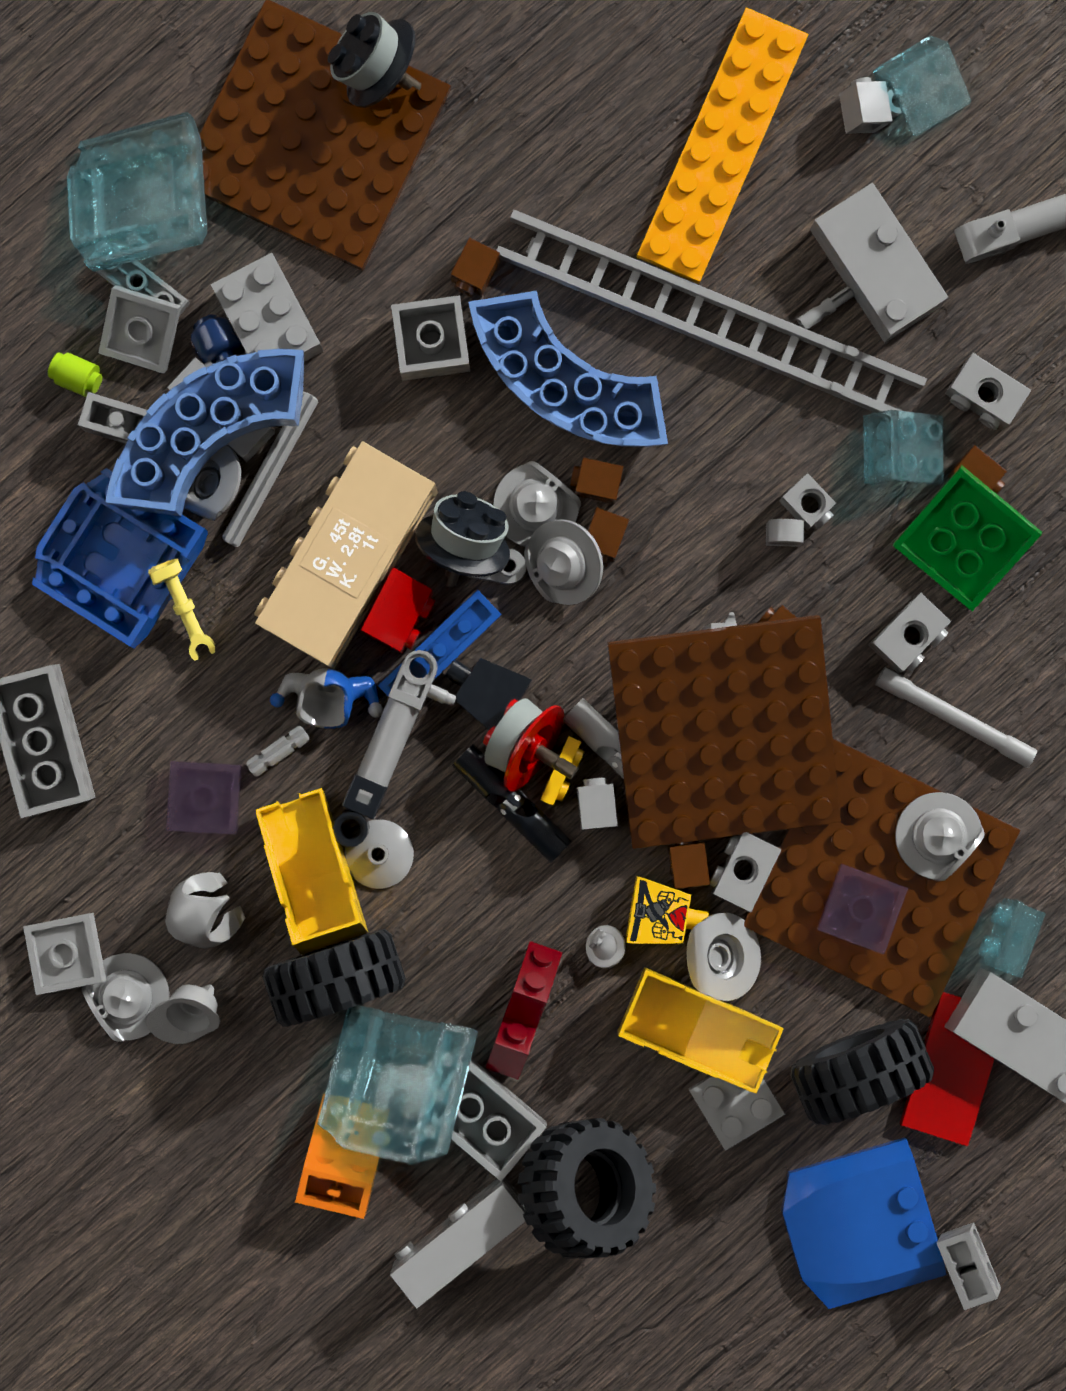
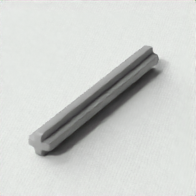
[222,392,318,547]

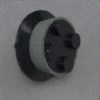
[327,12,421,108]
[415,491,510,587]

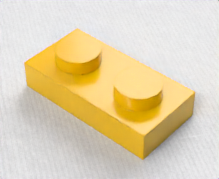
[540,736,584,806]

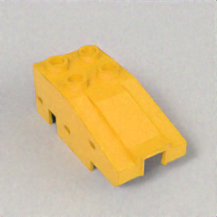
[256,788,368,955]
[617,967,784,1094]

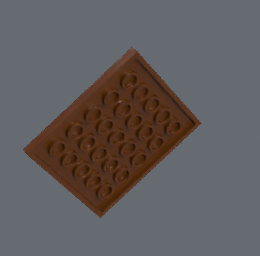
[177,0,451,271]
[607,615,841,849]
[744,739,1020,1018]

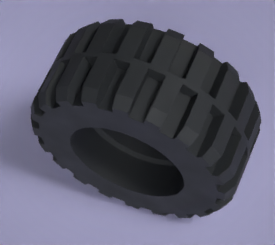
[262,929,406,1027]
[790,1019,934,1125]
[518,1118,656,1259]

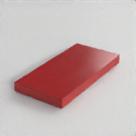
[899,992,994,1146]

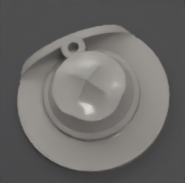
[183,444,241,521]
[493,461,581,547]
[524,519,603,605]
[895,792,985,881]
[687,913,761,1001]
[82,953,170,1042]

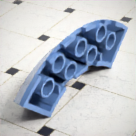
[468,291,668,447]
[105,349,304,516]

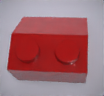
[361,567,436,654]

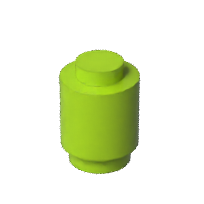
[48,352,102,397]

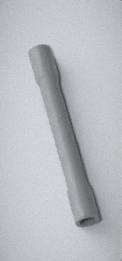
[875,667,1037,768]

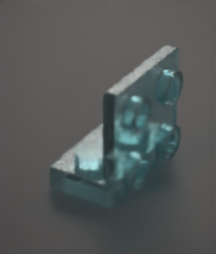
[873,35,971,136]
[863,410,944,485]
[979,898,1046,978]

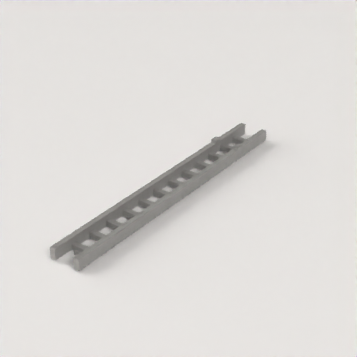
[497,210,927,426]

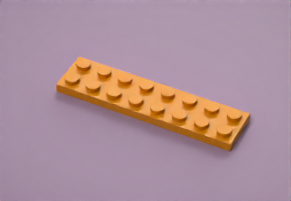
[637,7,809,284]

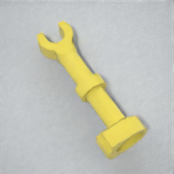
[148,559,215,661]

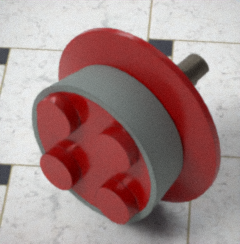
[483,698,579,791]

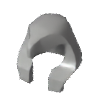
[165,872,246,949]

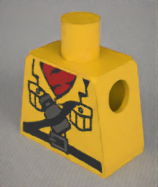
[625,876,709,944]

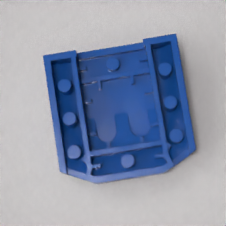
[32,468,208,648]
[781,1137,946,1309]

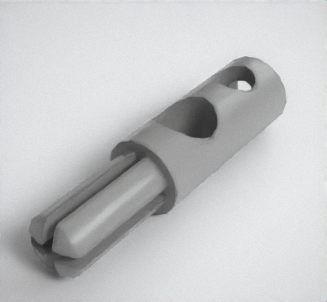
[797,286,854,330]

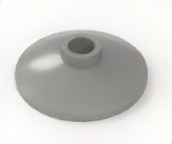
[344,819,414,889]

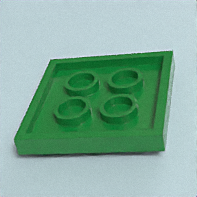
[892,465,1042,612]

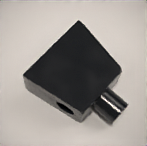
[444,658,532,731]

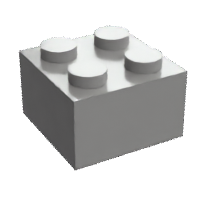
[391,295,470,381]

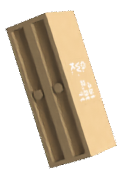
[254,441,438,669]

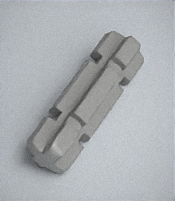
[246,726,310,777]

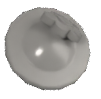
[586,925,626,968]

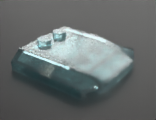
[67,112,207,272]
[317,1005,478,1165]

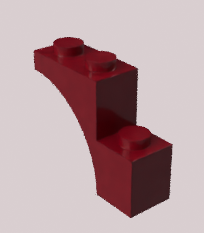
[486,941,563,1080]

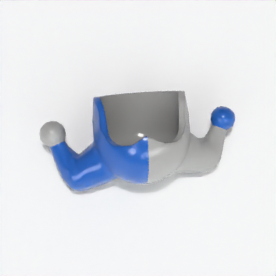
[270,668,383,729]

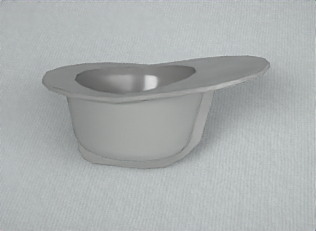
[146,984,220,1044]

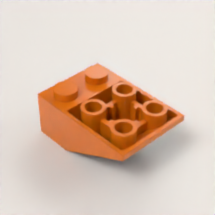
[295,1093,391,1219]

